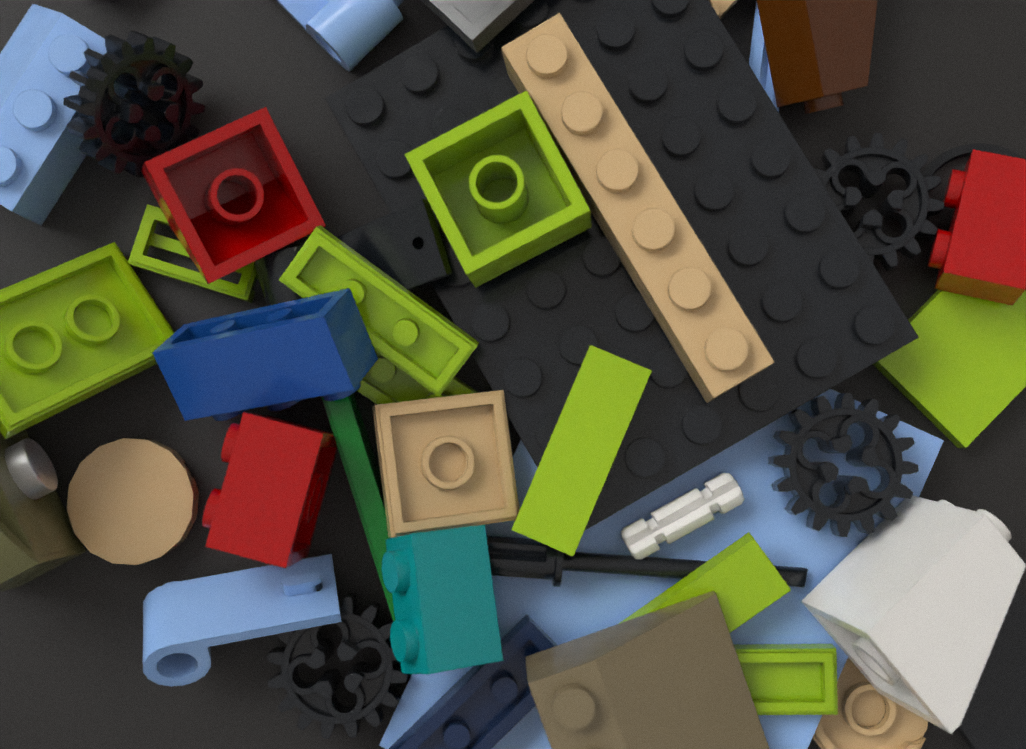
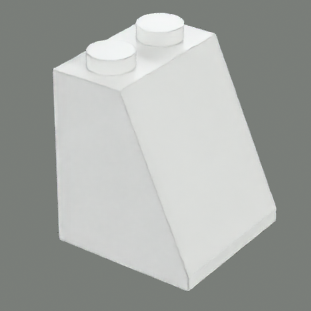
[801,495,1026,734]

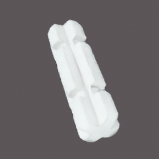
[621,473,744,560]

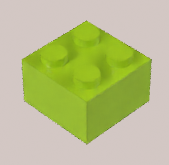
[404,90,591,288]

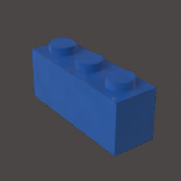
[152,288,378,421]

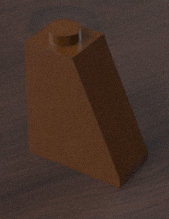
[757,0,878,114]

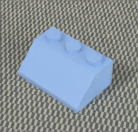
[0,3,128,226]

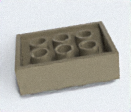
[525,591,769,749]

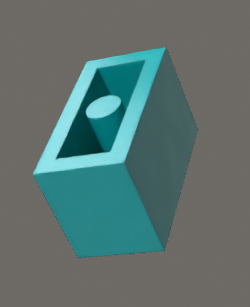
[382,525,503,674]

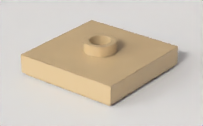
[372,390,519,538]

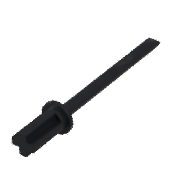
[487,536,808,587]

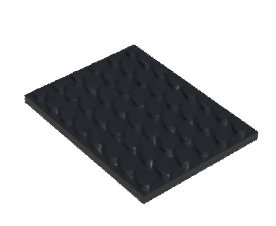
[325,0,919,531]

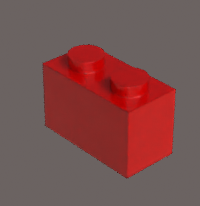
[928,149,1026,306]

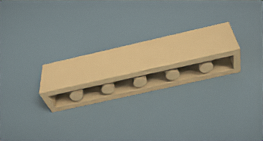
[501,13,774,403]

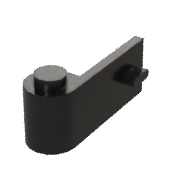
[254,199,453,306]

